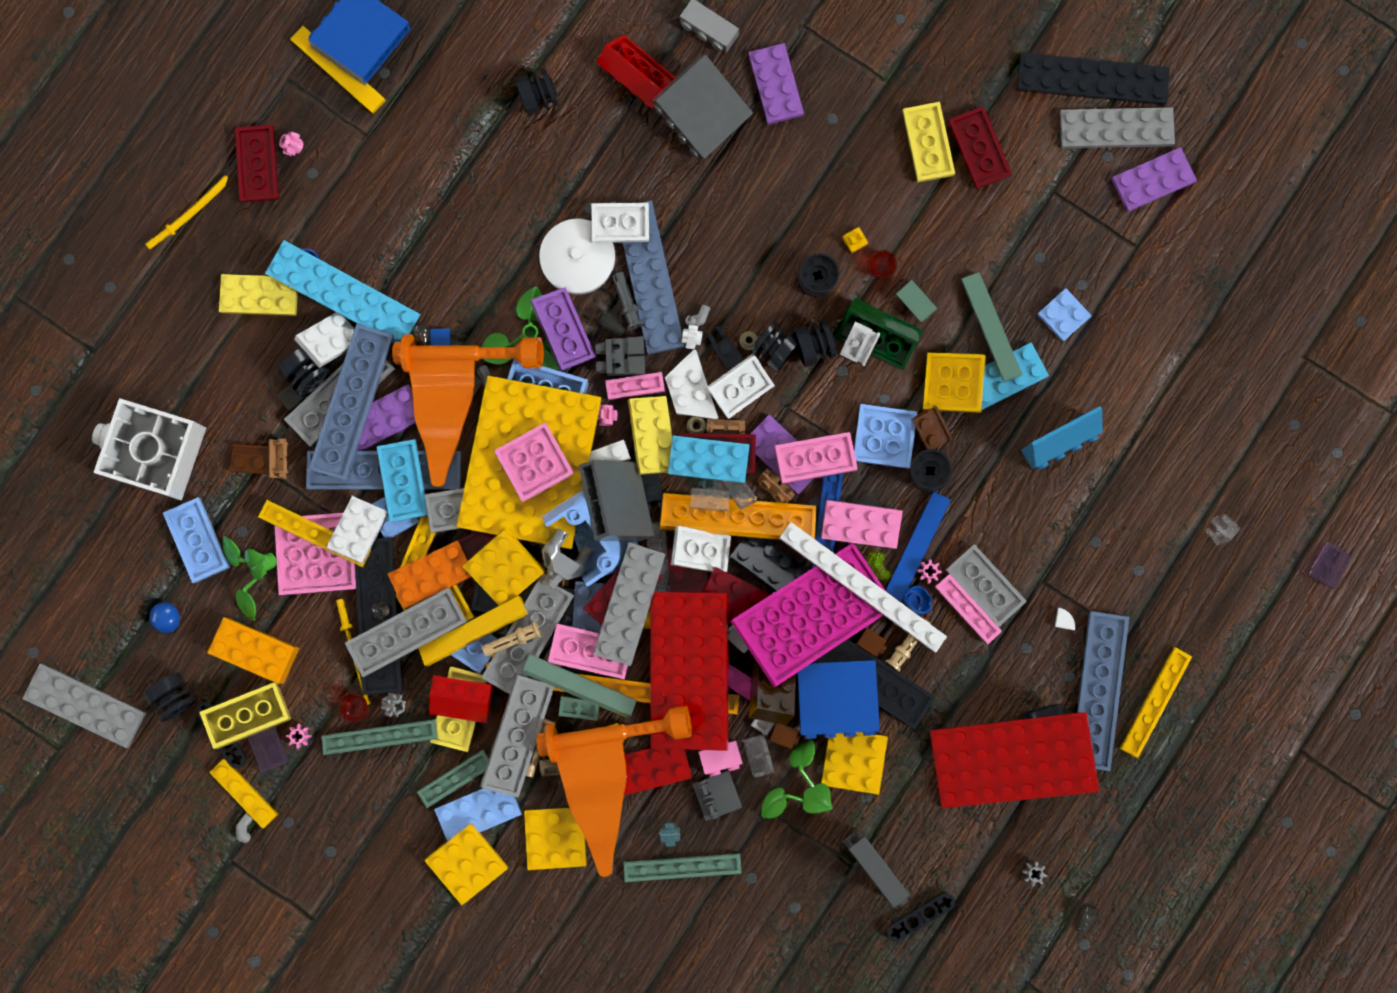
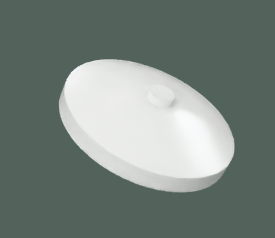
[540,219,615,295]

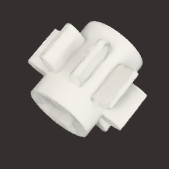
[681,325,702,349]

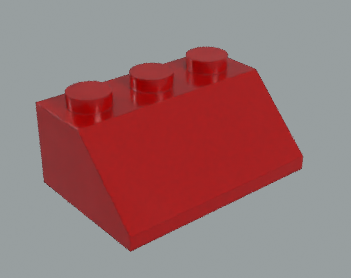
[429,675,494,723]

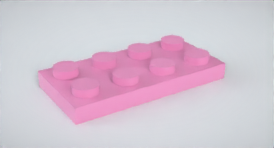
[774,432,858,484]
[820,500,903,549]
[548,624,628,679]

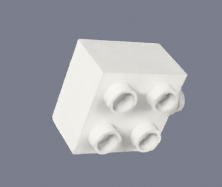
[92,398,206,500]

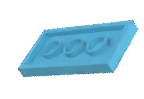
[982,342,1049,410]
[668,436,750,483]
[377,439,428,522]

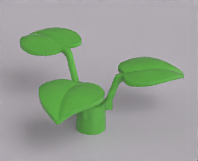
[482,287,559,370]
[222,536,277,621]
[761,739,833,819]

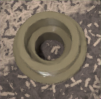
[739,331,758,351]
[687,416,706,433]

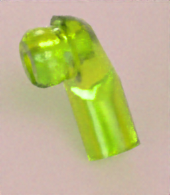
[872,552,890,580]

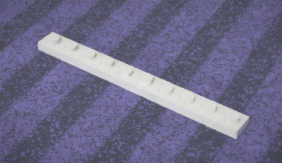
[779,522,947,652]

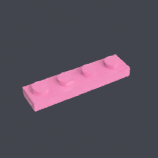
[935,574,1002,644]

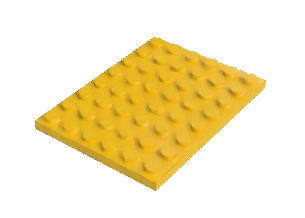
[457,376,602,549]

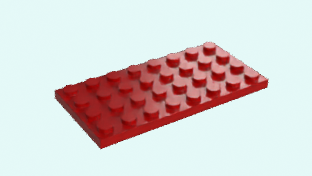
[650,592,728,751]
[930,712,1100,808]

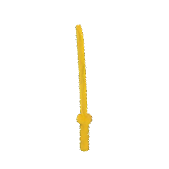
[145,175,228,249]
[336,599,370,705]

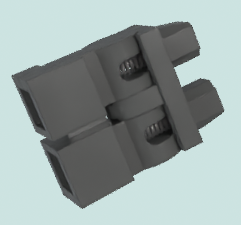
[595,336,645,376]

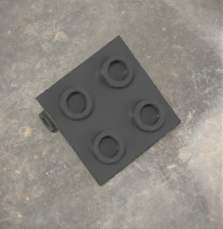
[692,771,742,821]

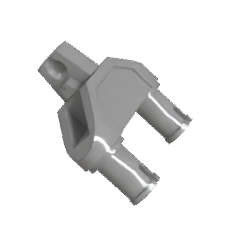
[542,528,595,589]

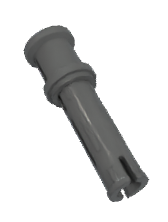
[612,272,644,330]

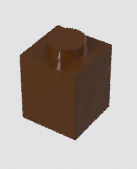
[856,628,887,657]
[769,723,800,749]

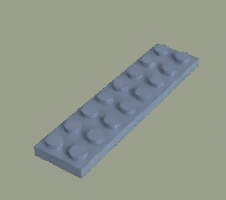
[623,201,685,355]
[309,324,394,481]
[306,451,462,490]
[1077,611,1129,771]

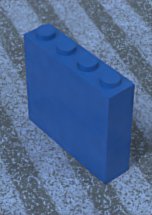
[308,0,410,86]
[797,660,880,739]

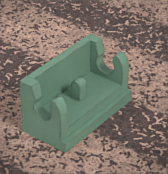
[896,280,938,322]
[559,692,600,721]

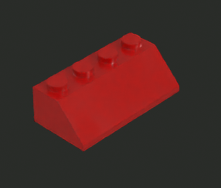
[596,35,676,109]

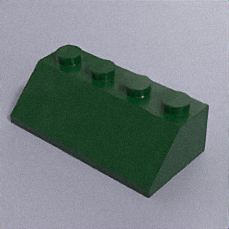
[835,298,923,371]

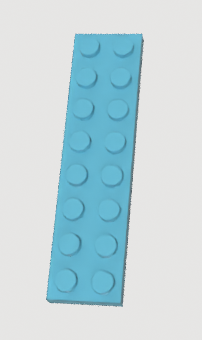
[265,240,420,343]

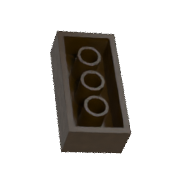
[749,655,796,725]

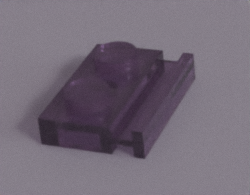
[1308,542,1353,589]
[248,726,289,773]

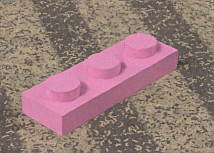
[605,372,665,400]

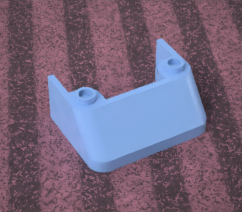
[542,489,628,587]

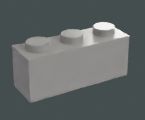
[680,0,739,53]

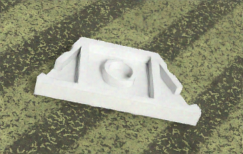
[665,349,718,419]

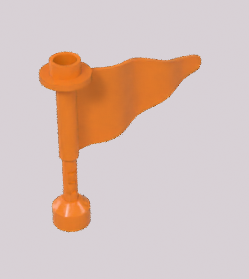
[392,334,544,487]
[537,706,692,877]

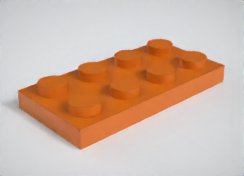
[388,540,472,609]

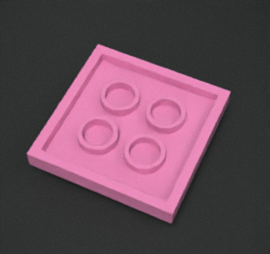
[494,422,574,502]

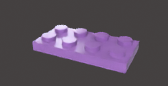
[748,43,804,125]
[1112,147,1197,212]
[530,287,596,371]
[357,384,416,451]
[751,415,814,495]

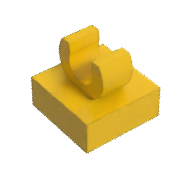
[842,227,868,254]

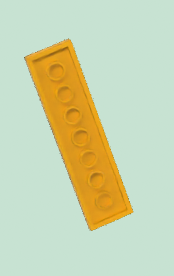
[660,493,816,540]

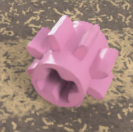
[279,132,303,156]
[598,405,617,426]
[917,559,942,584]
[286,724,312,749]

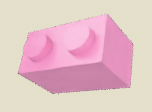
[698,740,743,777]

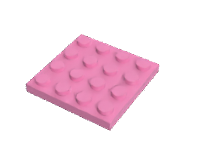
[275,513,356,595]

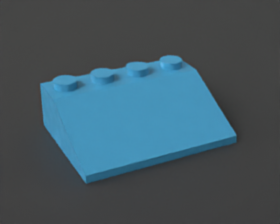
[1021,406,1103,470]

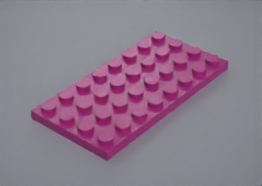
[730,543,885,687]

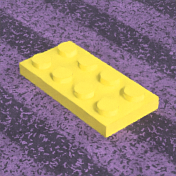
[902,102,955,183]
[219,274,298,316]
[628,396,672,475]
[430,667,487,752]

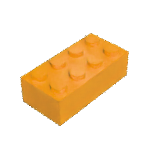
[208,617,300,684]

